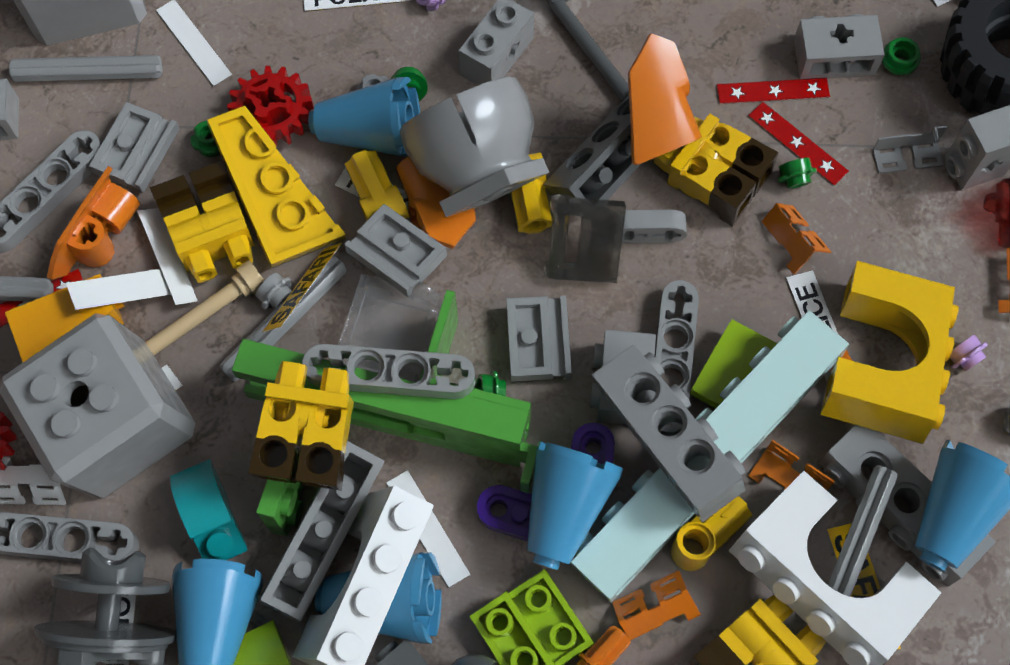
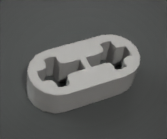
[610,210,687,244]

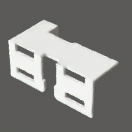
[0,457,66,505]

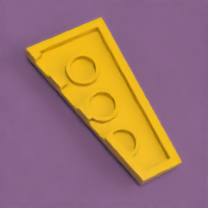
[207,106,346,268]

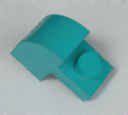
[170,459,248,560]

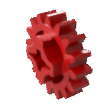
[227,65,314,147]

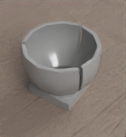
[399,76,549,217]

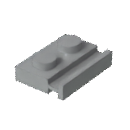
[89,102,180,193]
[344,204,447,297]
[507,295,572,382]

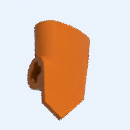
[628,33,702,165]
[396,157,476,249]
[47,166,140,280]

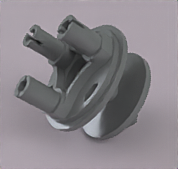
[34,548,176,665]

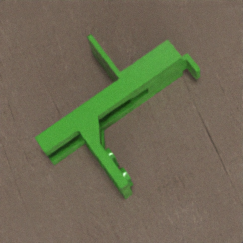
[232,290,537,537]

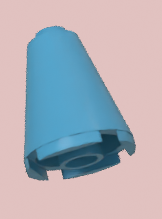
[308,77,420,157]
[915,440,1010,572]
[527,441,623,570]
[315,552,442,644]
[172,559,264,665]

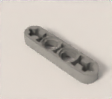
[0,130,102,253]
[652,280,699,436]
[302,344,476,399]
[0,512,139,563]

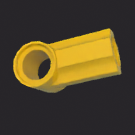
[344,150,410,221]
[508,152,552,234]
[671,496,753,572]

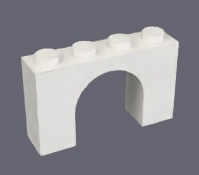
[729,471,941,665]
[292,485,434,665]

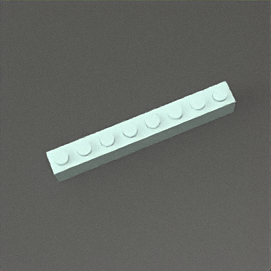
[571,310,849,603]

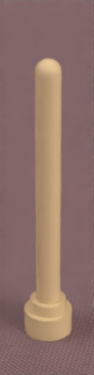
[146,260,264,356]

